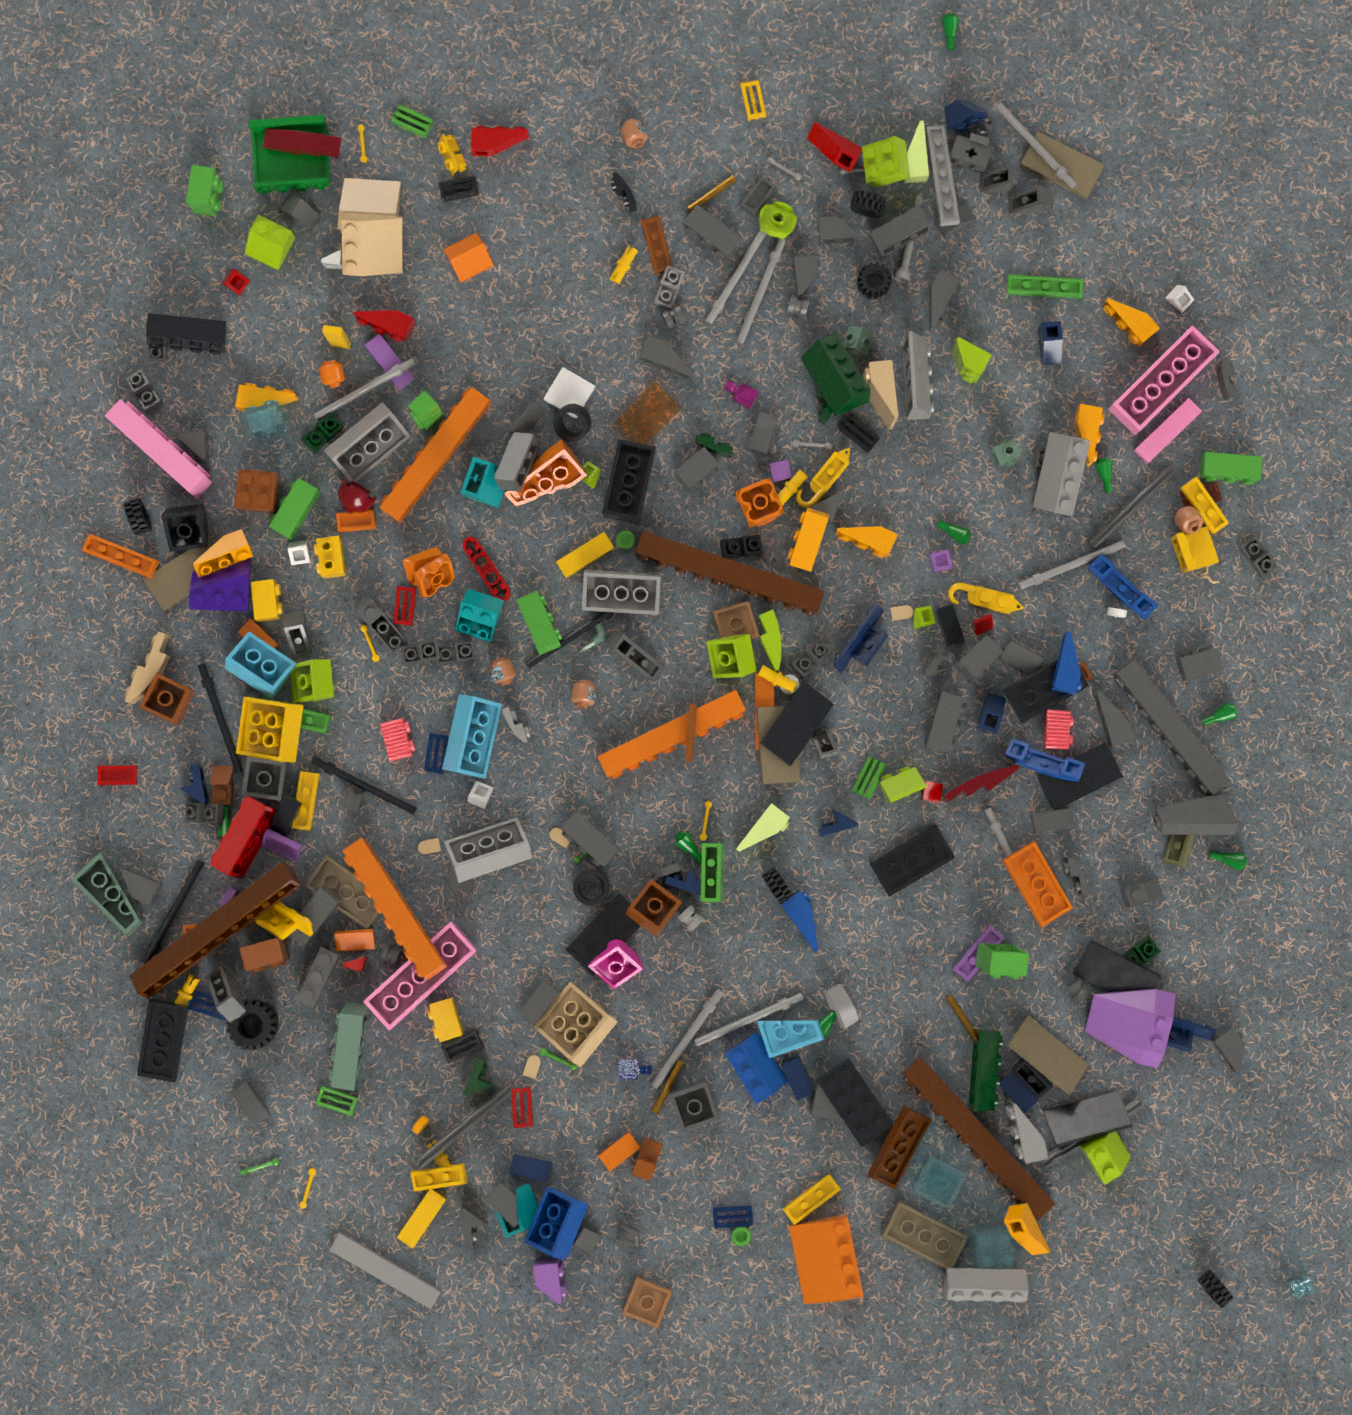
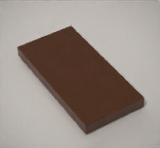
[867,1105,931,1189]

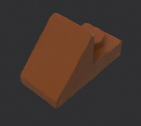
[209,766,234,805]
[631,1137,663,1181]

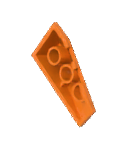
[504,439,587,506]

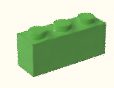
[408,390,444,432]
[1199,452,1262,485]
[269,478,321,541]
[516,591,562,655]
[701,843,725,902]

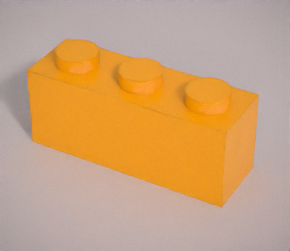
[787,508,829,572]

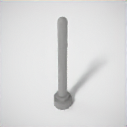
[895,195,923,283]

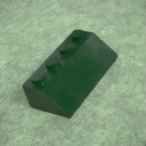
[801,332,871,416]
[968,1028,1003,1111]

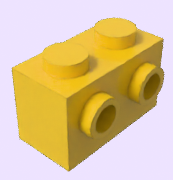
[314,535,347,579]

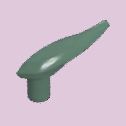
[578,623,610,653]

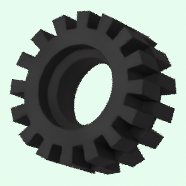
[850,190,886,218]
[857,262,892,299]
[124,498,152,535]
[761,867,794,904]
[1197,1270,1234,1308]

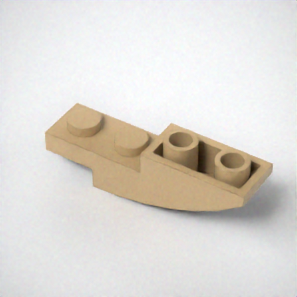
[125,632,170,704]

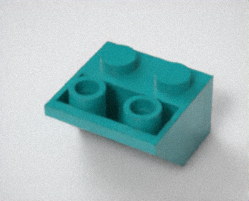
[461,457,505,509]
[455,589,504,642]
[494,1183,539,1238]

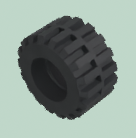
[226,1000,279,1050]

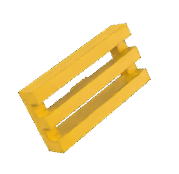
[740,80,766,121]

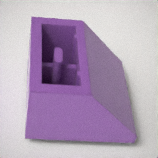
[533,1257,567,1304]

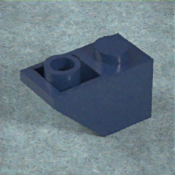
[944,100,987,132]
[1038,321,1063,366]
[975,692,1006,735]

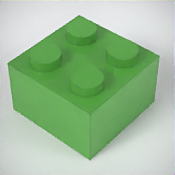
[186,165,224,217]
[976,943,1029,979]

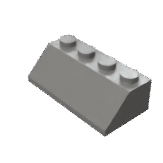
[324,402,411,482]
[1033,432,1090,516]
[582,569,661,615]
[444,817,532,883]
[943,1268,1029,1302]

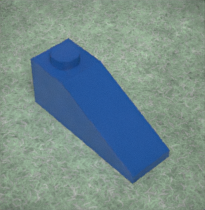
[1051,632,1083,695]
[781,891,818,952]

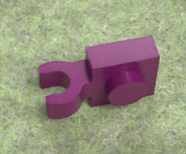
[724,380,759,409]

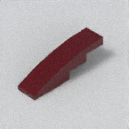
[263,129,342,158]
[942,765,1019,802]

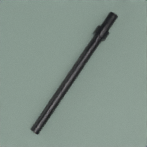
[525,612,616,669]
[198,663,243,774]
[311,756,417,815]
[141,859,205,964]

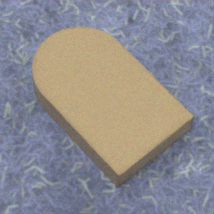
[890,605,913,621]
[550,828,570,848]
[418,838,441,854]
[523,1055,541,1079]

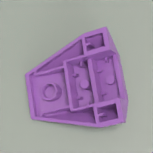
[1085,989,1176,1068]

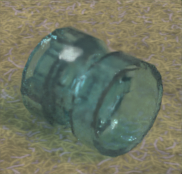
[1288,1274,1315,1300]

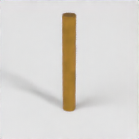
[687,175,736,213]
[946,995,979,1042]
[651,1059,685,1115]

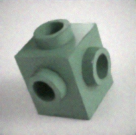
[843,326,874,358]
[990,438,1022,468]

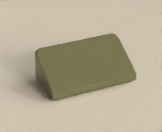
[1163,834,1195,868]

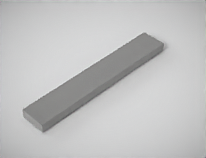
[926,125,960,226]
[330,1232,441,1309]

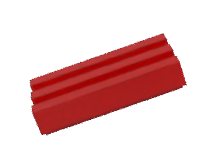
[393,586,417,626]
[511,1087,533,1128]

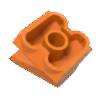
[735,478,785,527]
[402,547,455,597]

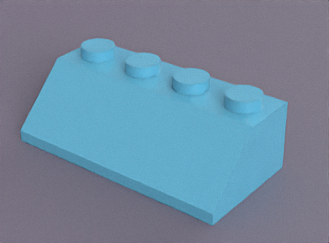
[442,694,502,779]

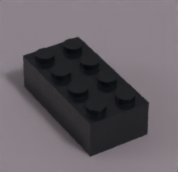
[146,313,227,355]
[602,439,656,525]
[816,1058,893,1147]

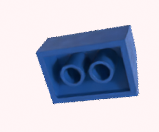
[724,1032,788,1105]

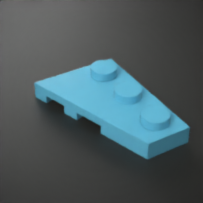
[757,1021,824,1058]

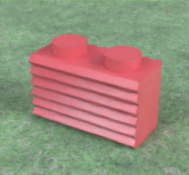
[1043,710,1074,750]
[380,718,416,762]

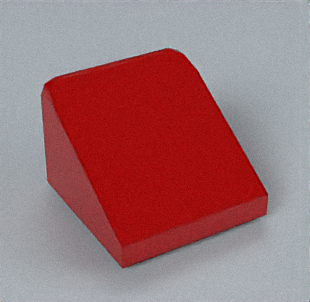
[221,268,250,296]
[971,614,993,635]
[921,781,943,803]
[342,957,368,972]

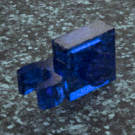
[618,1058,652,1080]

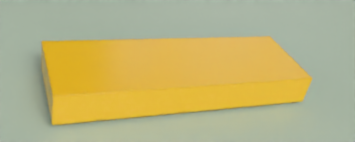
[322,325,351,349]
[1180,476,1229,534]
[556,532,615,578]
[291,771,320,831]
[410,1163,468,1191]
[782,1174,841,1225]
[397,1189,447,1249]

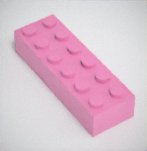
[1108,325,1220,435]
[105,399,213,499]
[363,921,478,1031]

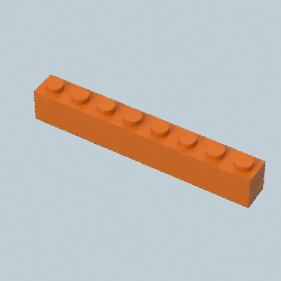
[379,387,491,524]
[597,690,746,779]
[342,837,447,980]

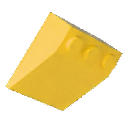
[236,696,304,762]

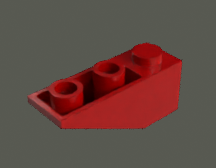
[807,122,862,172]
[471,126,529,156]
[353,310,416,343]

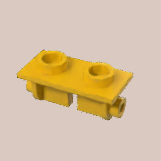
[438,134,466,176]

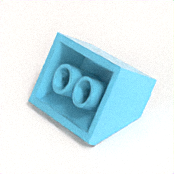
[225,632,296,700]

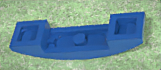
[1088,554,1158,620]
[1005,738,1085,781]

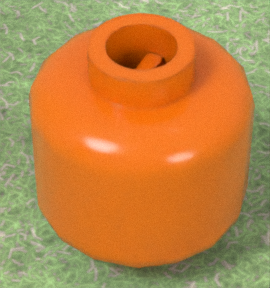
[319,360,346,388]

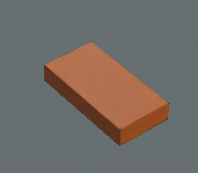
[336,509,376,533]
[238,618,279,649]
[334,929,376,951]
[598,1132,641,1171]

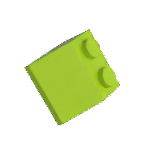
[245,215,296,271]
[952,337,992,383]
[706,634,757,678]
[290,659,334,703]
[878,765,927,804]
[1079,1132,1131,1185]

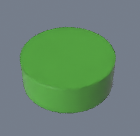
[616,530,635,550]
[731,1225,751,1246]

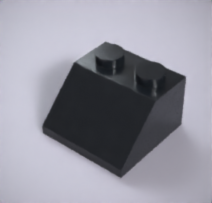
[161,504,208,552]

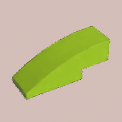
[758,610,782,672]

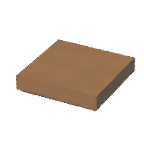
[712,600,760,640]
[622,1276,673,1328]

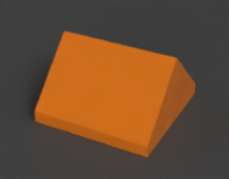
[443,233,494,283]

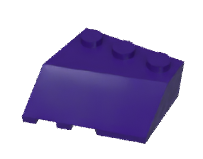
[189,558,251,612]

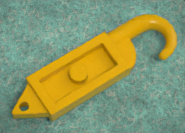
[796,448,850,508]
[948,583,1024,615]

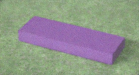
[365,334,414,390]
[953,925,1005,982]

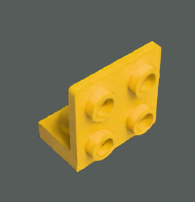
[1171,527,1219,574]

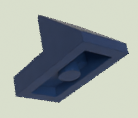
[180,764,209,804]
[818,809,858,837]
[665,868,701,895]

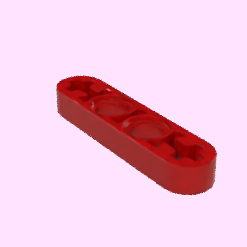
[462,537,511,602]

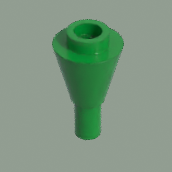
[941,13,960,50]
[1094,457,1113,493]
[937,520,972,546]
[1202,702,1238,726]
[217,806,231,840]
[674,831,702,863]
[1210,850,1247,872]
[819,1010,837,1038]

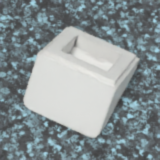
[321,250,342,269]
[1165,285,1194,313]
[287,540,311,565]
[467,781,494,809]

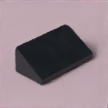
[935,605,965,647]

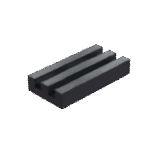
[438,176,479,202]
[839,415,880,454]
[441,1029,484,1064]

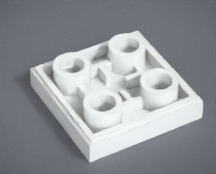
[543,367,595,419]

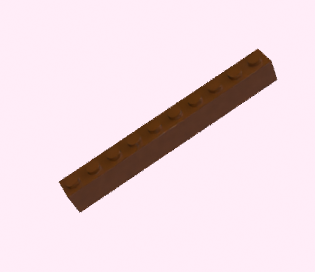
[636,531,825,616]
[129,862,301,999]
[902,1057,1055,1220]

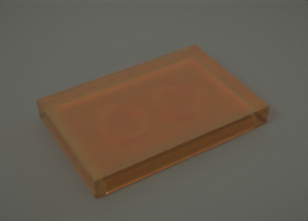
[615,382,681,445]

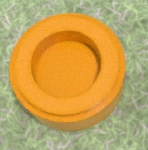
[412,1115,430,1135]

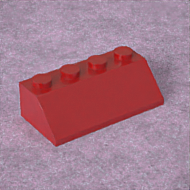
[209,796,277,879]

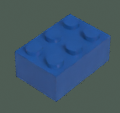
[524,1186,589,1260]

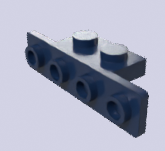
[833,603,888,673]
[1167,1017,1216,1052]

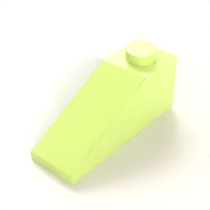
[904,121,929,183]
[736,803,790,852]

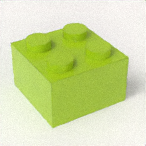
[862,136,910,188]

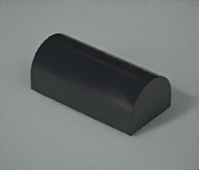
[1011,1058,1053,1099]

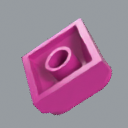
[588,940,643,989]

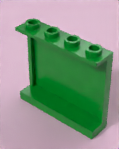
[249,115,331,194]

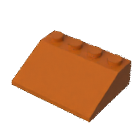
[789,1214,864,1304]

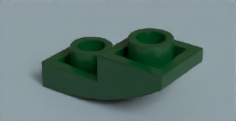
[302,413,344,454]
[695,433,733,458]
[1121,936,1161,965]

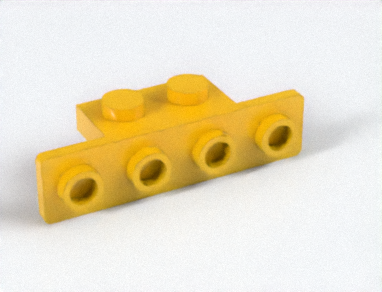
[255,901,313,940]

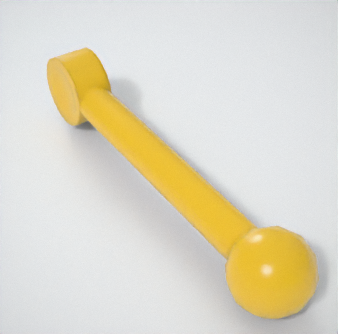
[357,124,368,163]
[360,625,380,662]
[699,801,712,841]
[299,1168,317,1209]

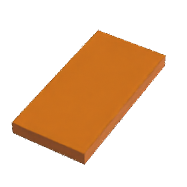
[1002,841,1073,928]

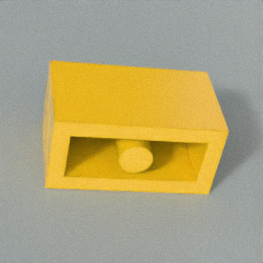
[251,579,283,622]
[427,997,464,1042]

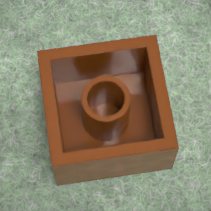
[234,469,281,514]
[139,673,196,726]
[625,879,682,938]
[240,938,290,973]

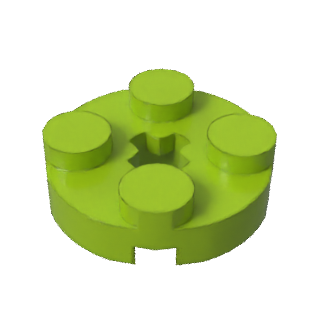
[759,201,797,239]

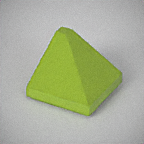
[582,461,601,489]
[913,605,936,629]

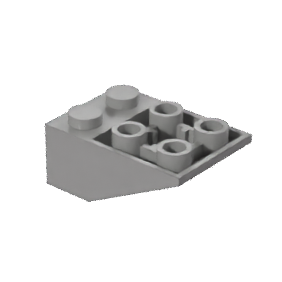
[1005,1100,1048,1164]

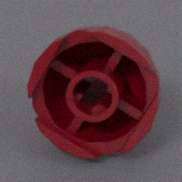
[338,478,377,514]

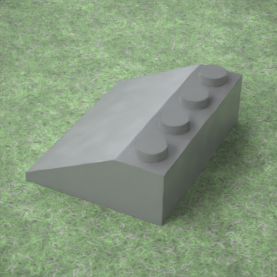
[902,331,934,420]

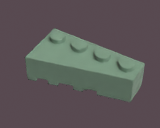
[71,852,144,936]
[329,1002,369,1091]

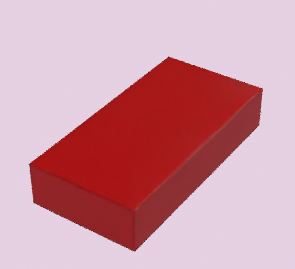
[97,765,138,785]

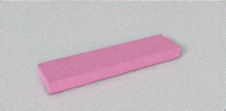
[1134,398,1202,464]

